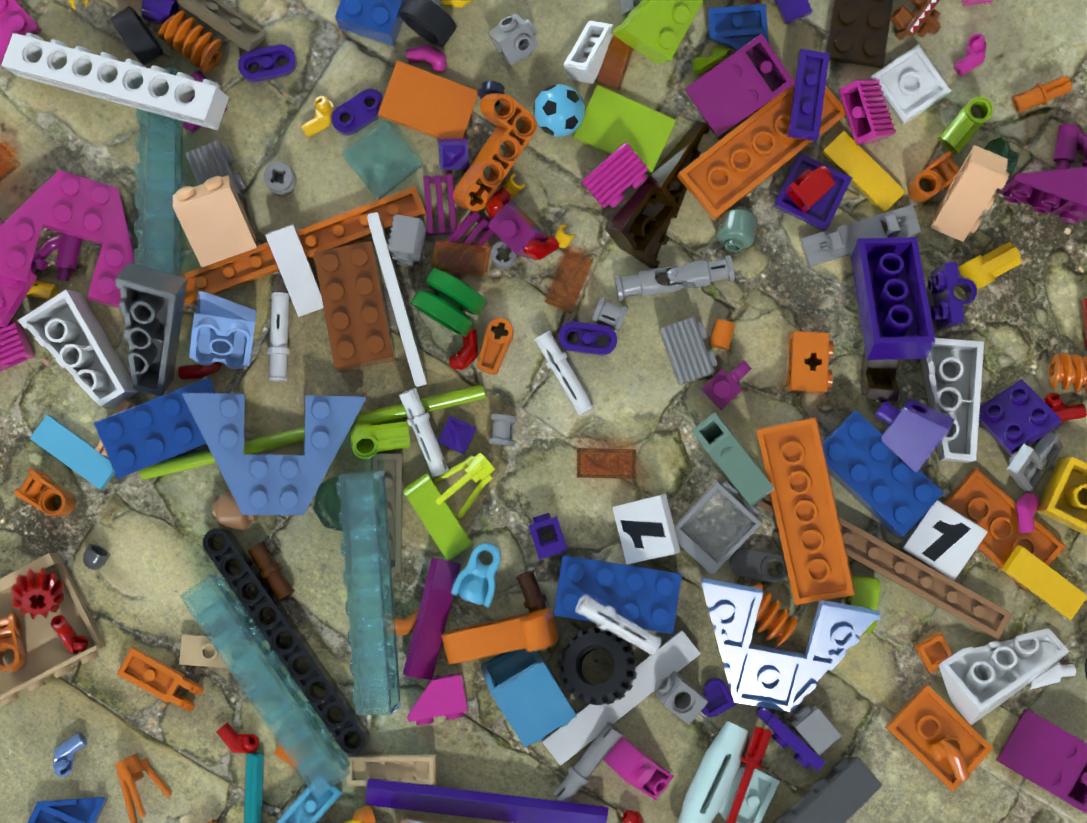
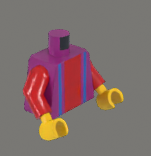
[486,174,575,260]

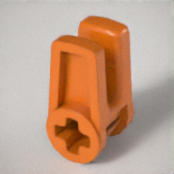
[477,318,514,375]

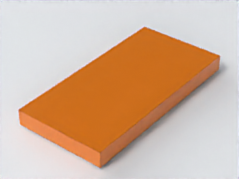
[943,467,1066,591]

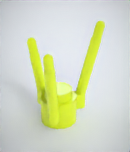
[434,452,495,519]

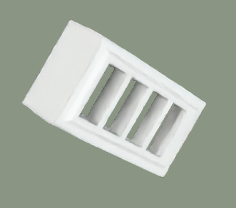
[563,21,615,84]

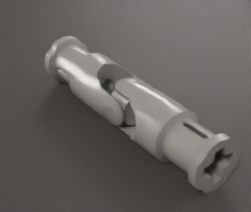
[614,255,735,301]

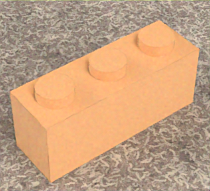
[931,145,1009,242]

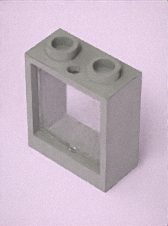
[674,479,762,575]

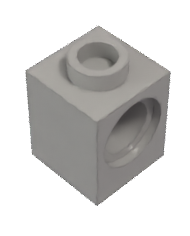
[655,671,708,724]
[791,704,842,755]

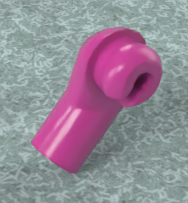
[954,33,987,76]
[406,45,447,72]
[1016,492,1039,533]

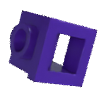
[528,513,568,560]

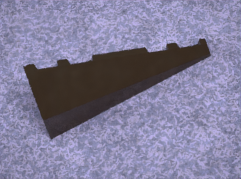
[605,122,709,269]

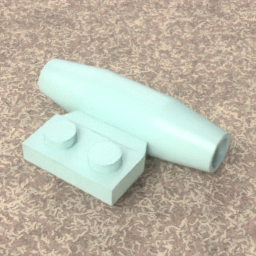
[678,721,780,823]

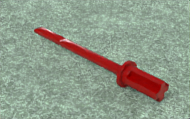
[726,726,772,823]

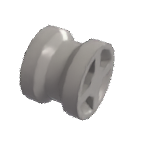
[264,162,296,196]

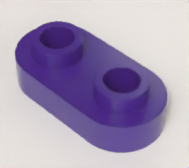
[238,44,297,83]
[331,89,384,136]
[559,322,617,356]

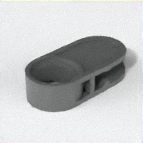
[729,549,788,582]

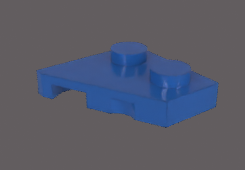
[707,4,769,51]

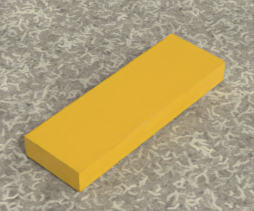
[822,131,906,213]
[1001,545,1087,620]

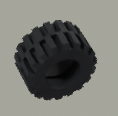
[558,627,638,706]

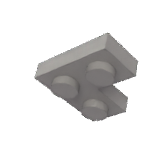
[1007,432,1063,493]

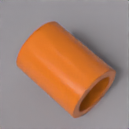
[709,319,735,350]

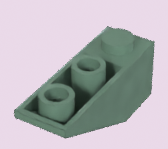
[691,412,775,507]

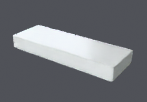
[265,223,324,317]

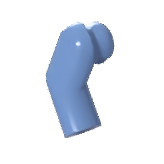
[53,732,88,777]

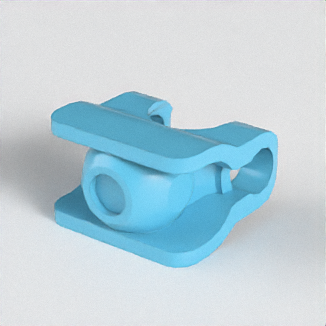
[451,543,501,608]

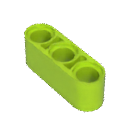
[402,473,473,561]

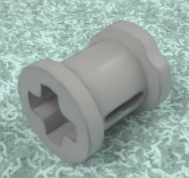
[592,296,628,331]
[489,414,517,446]

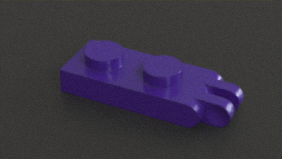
[756,707,826,771]

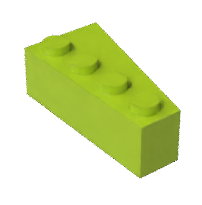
[611,0,704,65]

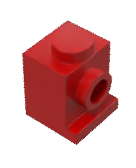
[785,165,836,213]

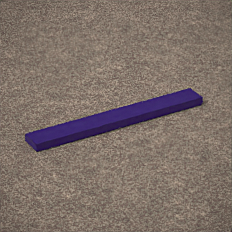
[366,778,608,823]

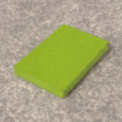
[573,85,676,174]

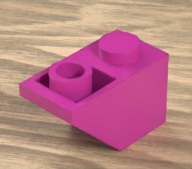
[407,672,469,726]
[604,737,674,800]

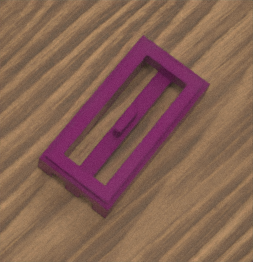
[423,174,457,236]
[435,210,494,274]

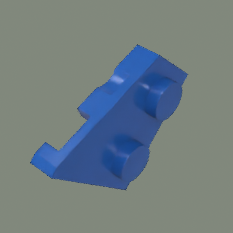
[27,797,108,823]

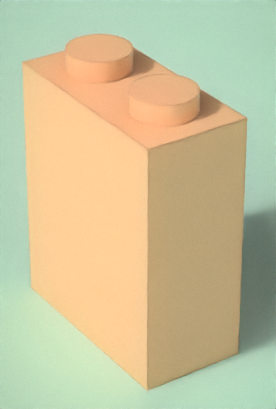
[172,175,257,268]

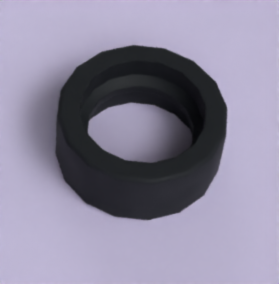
[399,0,457,47]
[111,6,163,65]

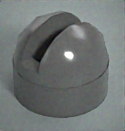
[83,544,110,570]

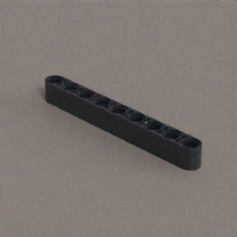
[203,529,369,754]

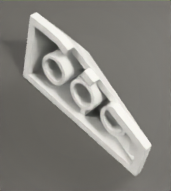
[939,628,1070,725]

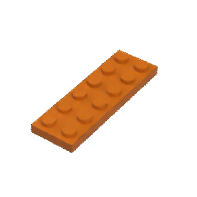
[677,84,846,221]
[756,417,855,605]

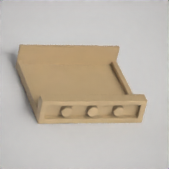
[0,553,106,707]

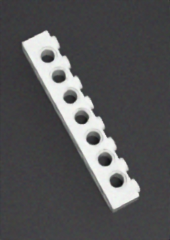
[1,32,229,130]

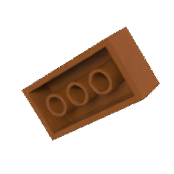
[313,241,397,371]

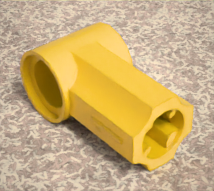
[958,242,1022,290]

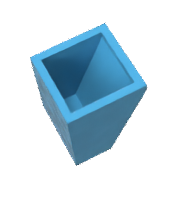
[480,648,577,747]

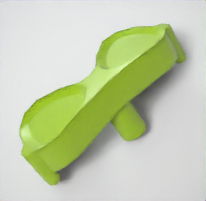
[692,46,730,76]

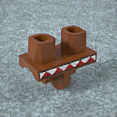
[889,0,941,41]

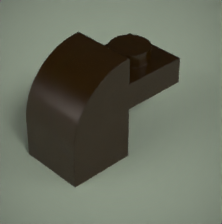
[860,348,900,403]

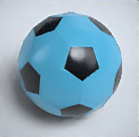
[533,84,585,137]

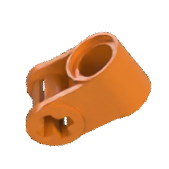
[908,151,960,203]
[14,467,76,516]
[0,612,26,672]

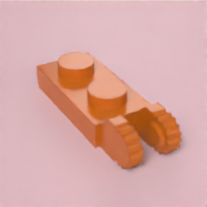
[117,647,205,712]

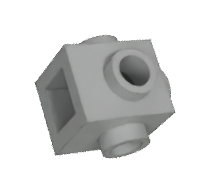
[488,13,539,65]

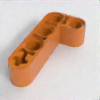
[453,93,537,211]
[441,608,559,664]

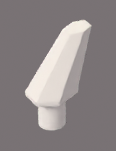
[1028,661,1076,690]

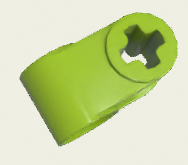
[846,576,881,634]

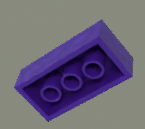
[851,237,936,360]

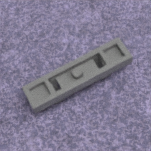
[799,204,921,267]

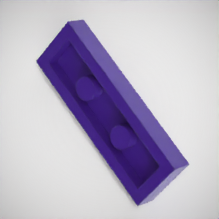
[787,49,830,141]

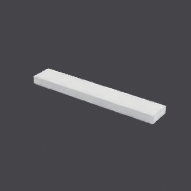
[367,212,428,387]
[542,630,701,766]

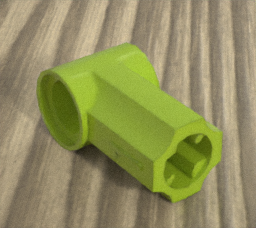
[937,96,993,155]
[349,421,410,459]

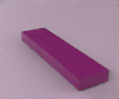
[403,557,461,680]

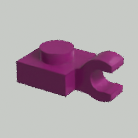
[701,360,752,411]

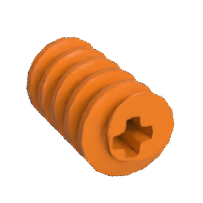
[158,11,223,74]
[1049,352,1087,394]
[749,583,798,648]

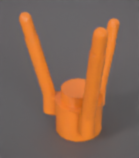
[115,754,172,823]

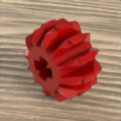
[11,567,64,620]

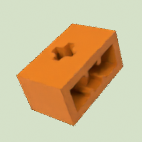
[787,331,834,395]

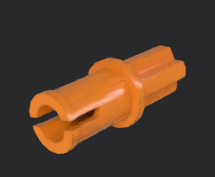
[1011,76,1073,114]

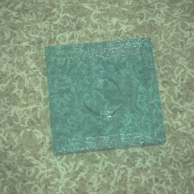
[341,120,423,200]

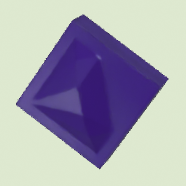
[439,138,470,170]
[438,416,477,455]

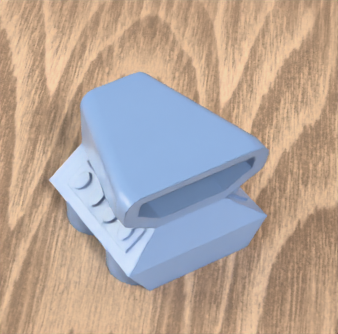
[189,291,257,369]

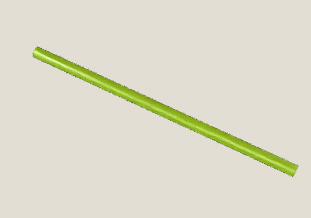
[139,384,486,480]

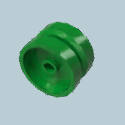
[410,268,487,337]

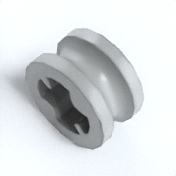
[491,241,517,269]

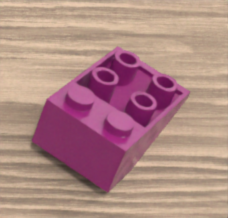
[684,33,795,137]
[996,167,1087,224]
[996,709,1087,814]

